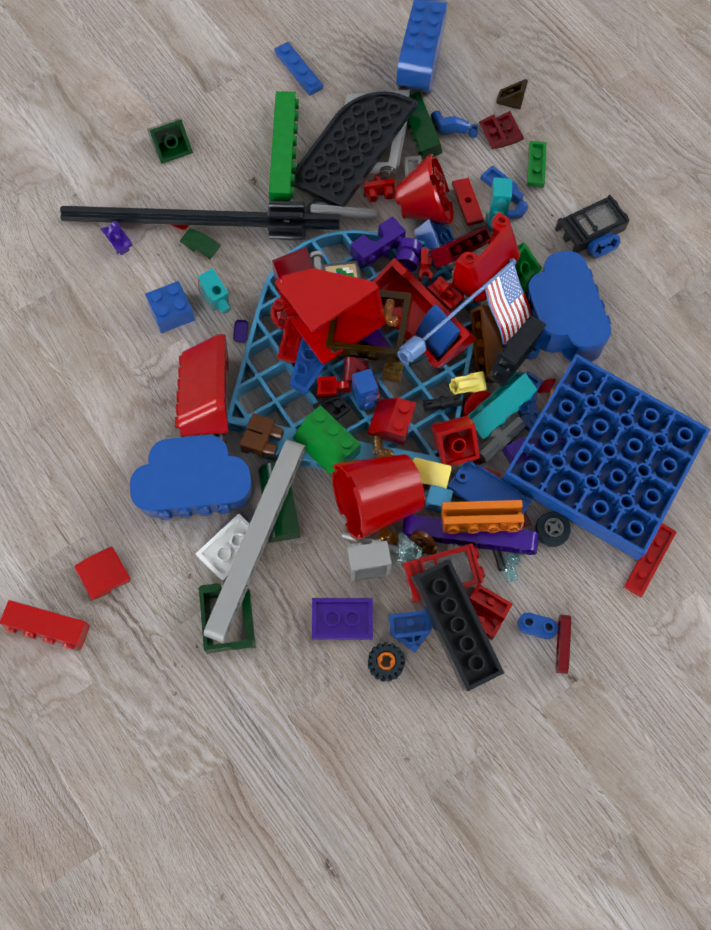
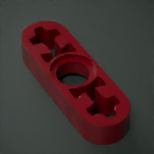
[555,614,571,674]

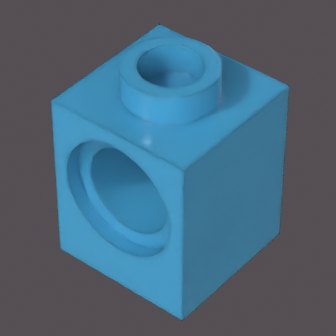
[424,485,453,513]

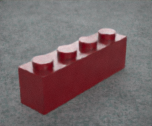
[429,224,491,268]

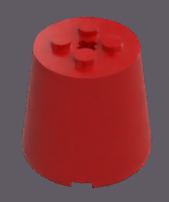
[332,454,425,540]

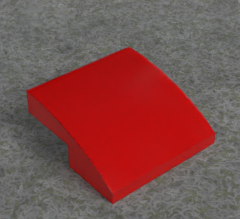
[74,546,131,601]
[469,584,513,641]

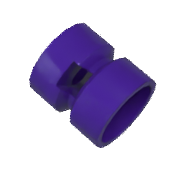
[395,238,422,272]

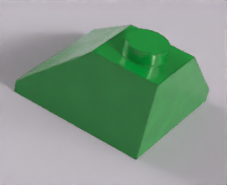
[515,243,542,294]

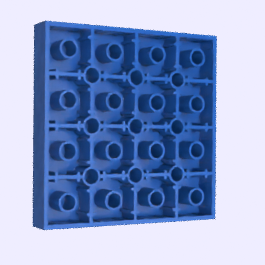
[502,354,711,561]

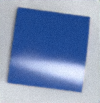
[415,304,460,359]

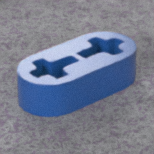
[588,233,620,257]

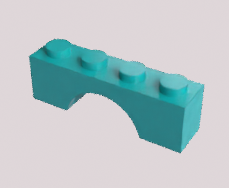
[484,177,512,236]

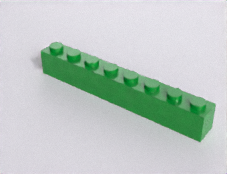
[269,91,299,202]

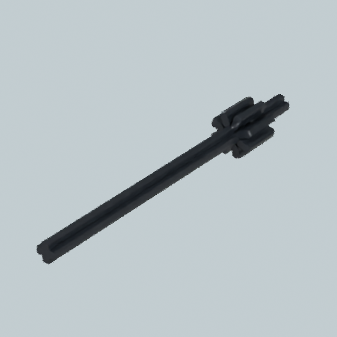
[60,201,340,240]

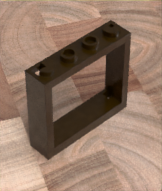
[325,290,412,363]

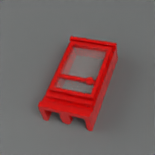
[401,543,485,602]

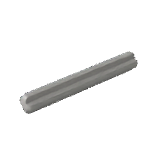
[310,204,377,220]

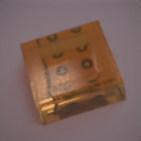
[381,361,404,383]

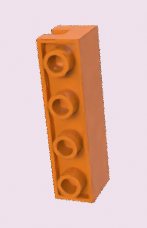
[441,500,524,534]

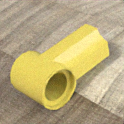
[449,371,487,395]

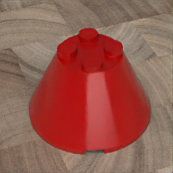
[395,154,454,224]

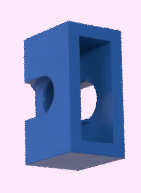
[352,368,379,410]

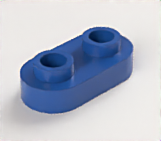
[517,613,559,639]

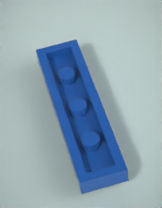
[274,42,323,96]

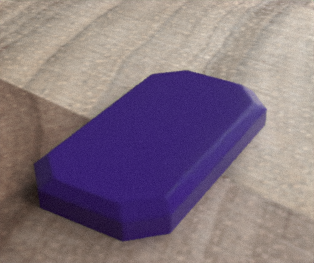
[233,320,248,342]

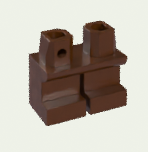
[240,413,284,458]

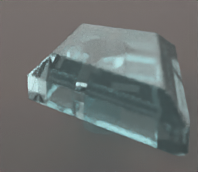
[397,531,423,563]

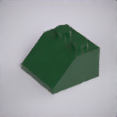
[147,118,193,164]

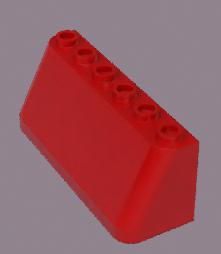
[373,258,476,368]
[175,334,229,436]

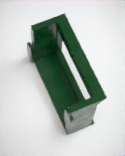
[199,583,256,654]

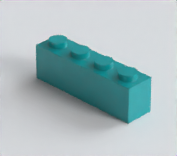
[468,372,537,439]

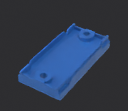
[447,461,532,514]

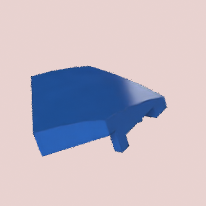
[388,610,431,653]

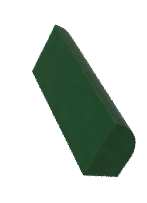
[258,461,300,543]

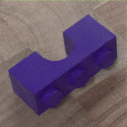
[350,216,406,268]

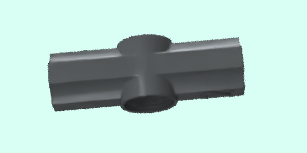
[479,415,526,464]

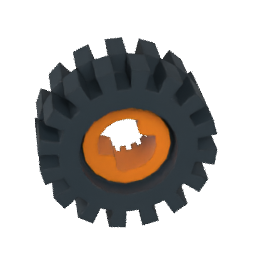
[368,642,405,682]

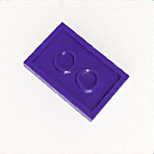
[312,598,373,640]

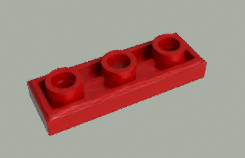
[452,177,484,226]

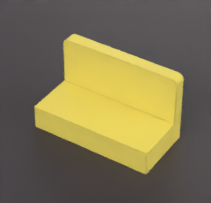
[413,457,452,489]

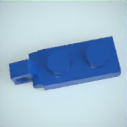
[480,166,524,205]

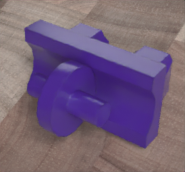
[101,221,133,255]

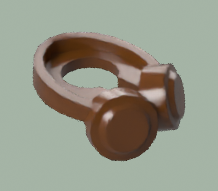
[410,530,438,555]

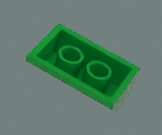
[293,405,361,477]

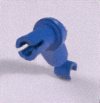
[431,110,478,138]

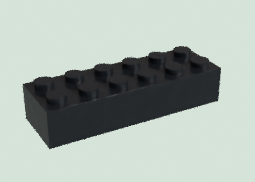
[410,559,504,692]

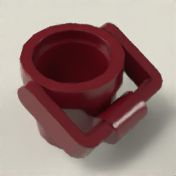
[344,357,374,383]

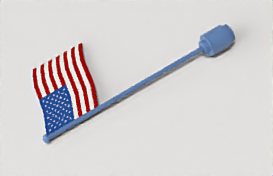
[397,258,532,364]

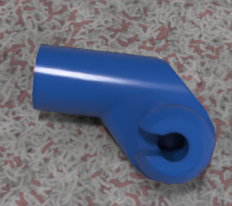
[507,200,528,219]

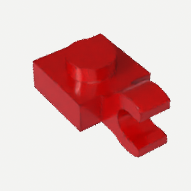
[418,248,433,282]
[317,376,351,397]

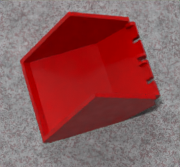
[275,268,386,365]

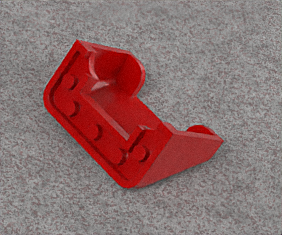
[452,212,520,302]

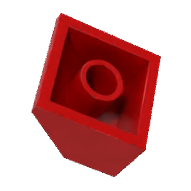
[367,397,416,445]
[431,415,480,466]

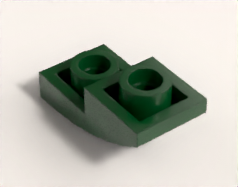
[180,228,221,260]

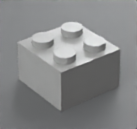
[347,540,392,582]

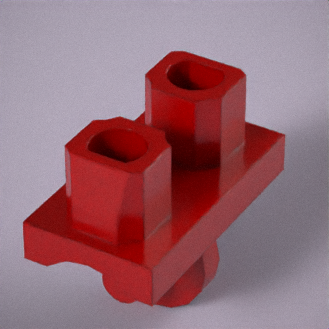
[363,174,395,203]
[427,276,464,311]

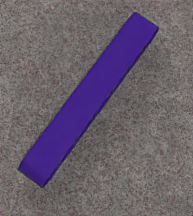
[401,515,539,555]

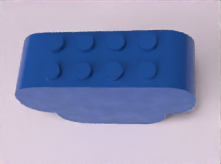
[396,0,448,93]
[526,251,611,362]
[130,435,253,520]

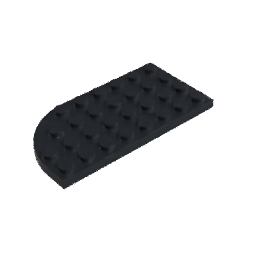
[292,91,418,207]

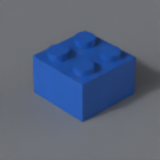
[145,281,195,333]

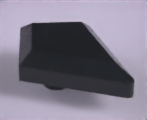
[313,395,351,421]

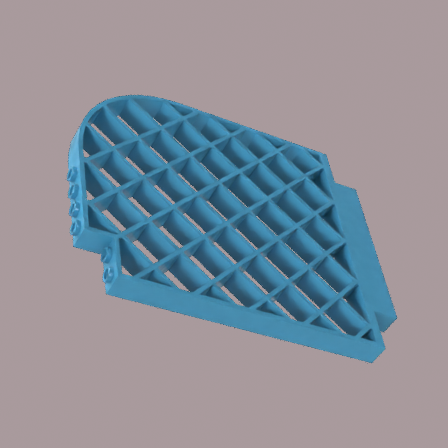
[227,230,481,470]

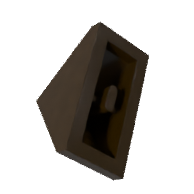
[496,79,528,110]

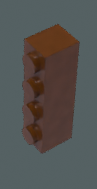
[470,305,503,383]

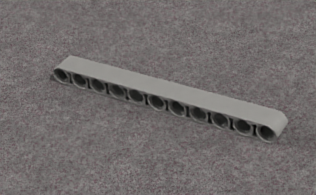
[204,439,306,643]

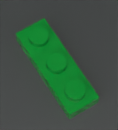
[527,141,547,188]

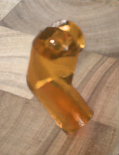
[383,299,399,327]
[372,436,394,457]
[379,527,402,545]

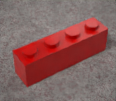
[0,600,90,650]

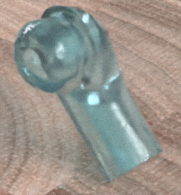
[505,553,519,582]

